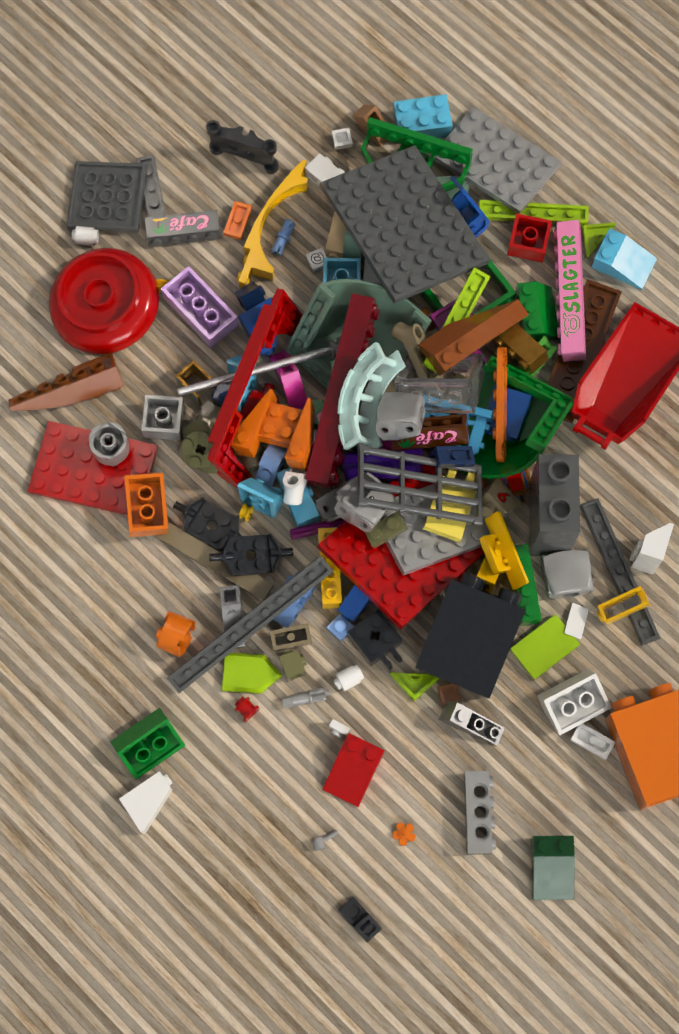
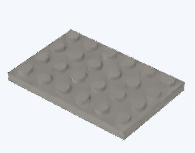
[435,107,562,214]
[380,474,490,575]

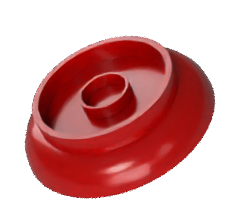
[49,248,159,354]

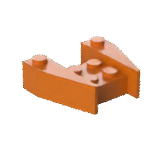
[232,389,315,472]

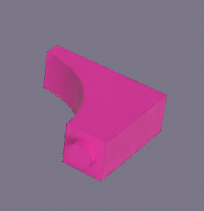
[268,351,307,410]

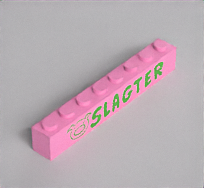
[554,220,586,362]

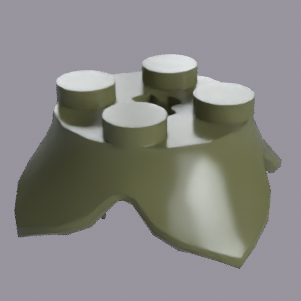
[179,419,218,474]

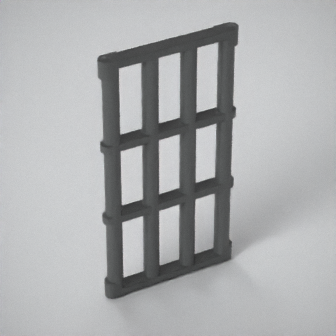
[357,444,483,526]

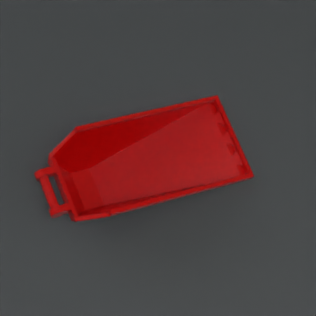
[572,302,679,450]

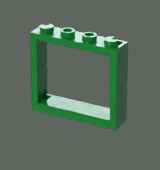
[420,260,516,315]

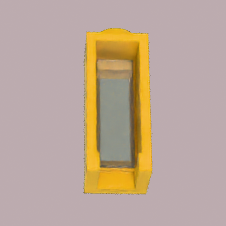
[597,586,651,625]

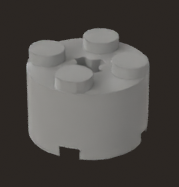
[89,422,130,466]

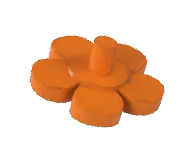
[392,822,416,846]

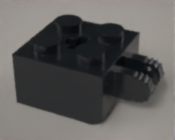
[347,609,403,670]

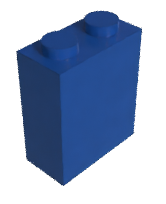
[485,384,534,442]

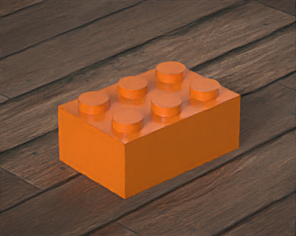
[124,473,168,537]

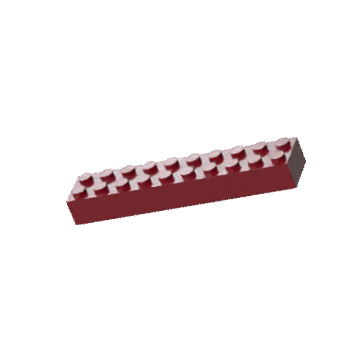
[305,293,380,489]

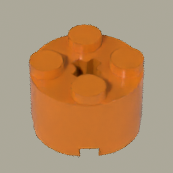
[156,611,196,657]

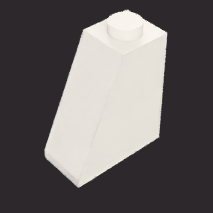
[119,771,173,834]

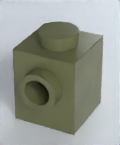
[279,649,307,682]

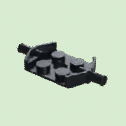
[173,497,242,551]
[209,533,293,576]

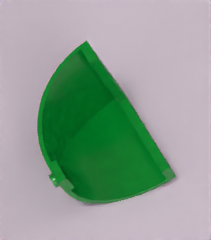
[457,356,575,478]

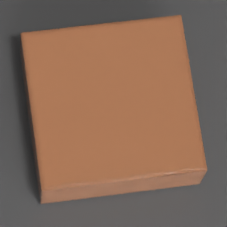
[437,683,462,707]

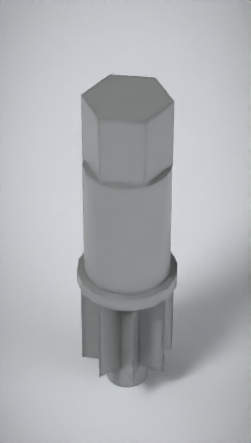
[282,687,329,709]

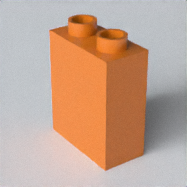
[605,683,679,810]

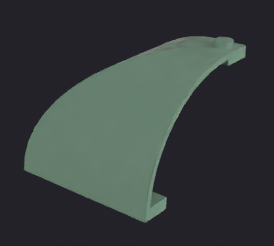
[285,279,432,406]

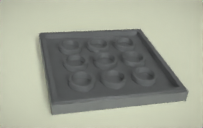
[67,161,147,233]

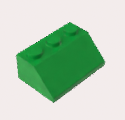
[515,281,560,342]
[110,707,186,780]

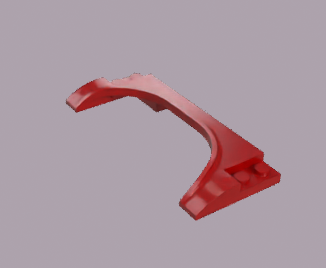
[207,288,303,489]

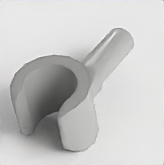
[313,830,339,851]

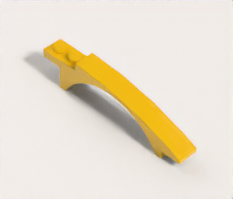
[237,160,308,288]

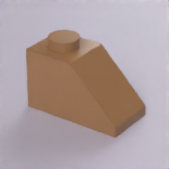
[352,104,387,146]

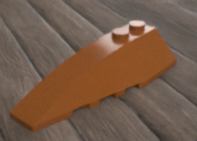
[418,300,529,376]
[8,353,124,411]

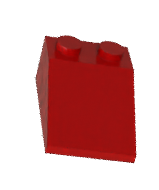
[322,733,385,807]

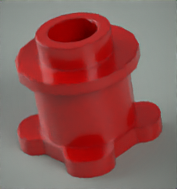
[235,697,260,723]

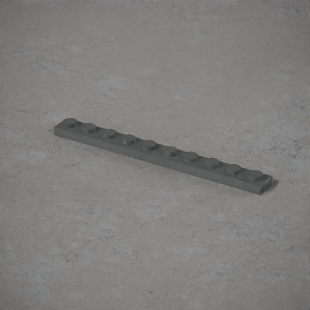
[167,555,333,693]

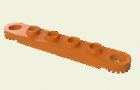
[493,347,507,463]

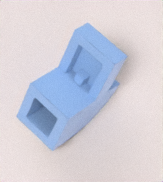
[255,444,288,487]

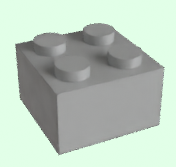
[141,395,185,440]

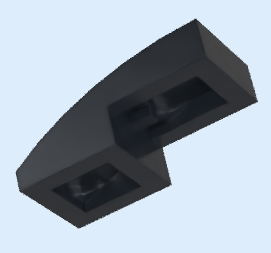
[338,896,382,943]

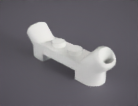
[283,430,317,505]

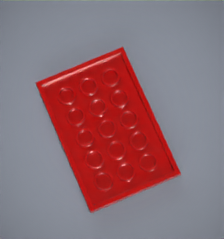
[28,421,158,515]

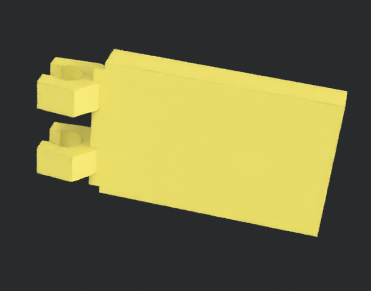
[423,469,475,543]

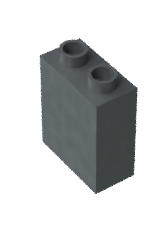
[529,454,580,556]

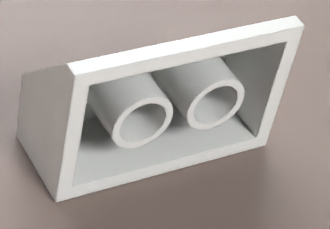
[629,523,674,575]
[537,669,612,735]

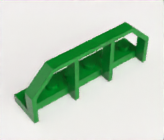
[361,117,473,191]

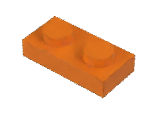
[223,201,252,240]

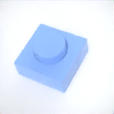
[327,614,354,642]

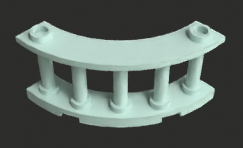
[338,342,406,455]

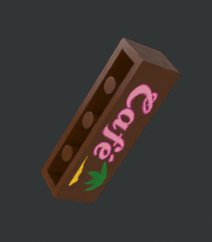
[390,414,470,451]

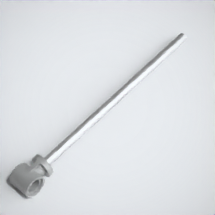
[177,336,341,396]

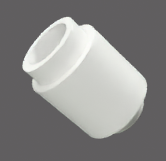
[72,226,99,246]
[333,665,364,692]

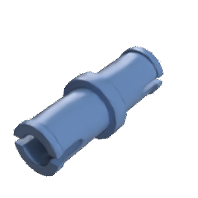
[270,219,296,256]

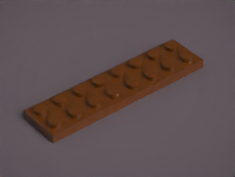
[547,279,622,424]

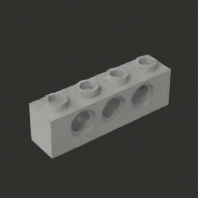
[464,771,496,855]

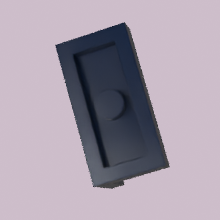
[428,446,476,467]

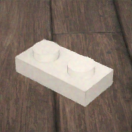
[570,723,615,760]

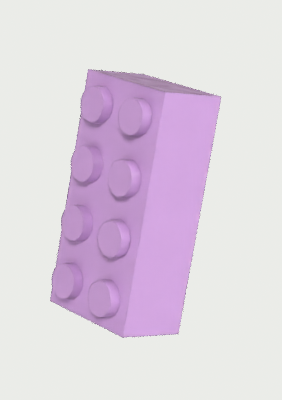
[161,266,239,348]

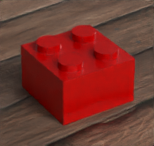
[507,213,552,263]

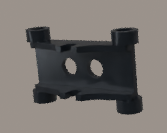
[206,120,279,174]

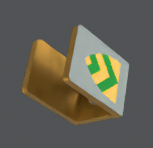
[175,360,217,406]

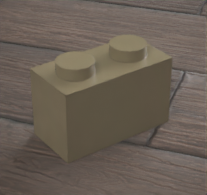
[269,623,312,652]

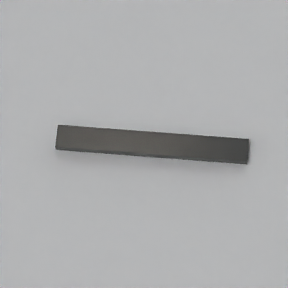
[580,498,660,646]

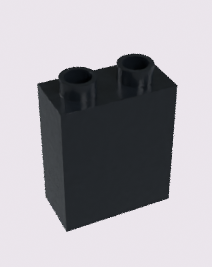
[415,572,526,699]

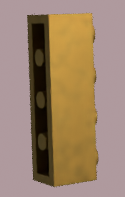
[493,306,548,374]

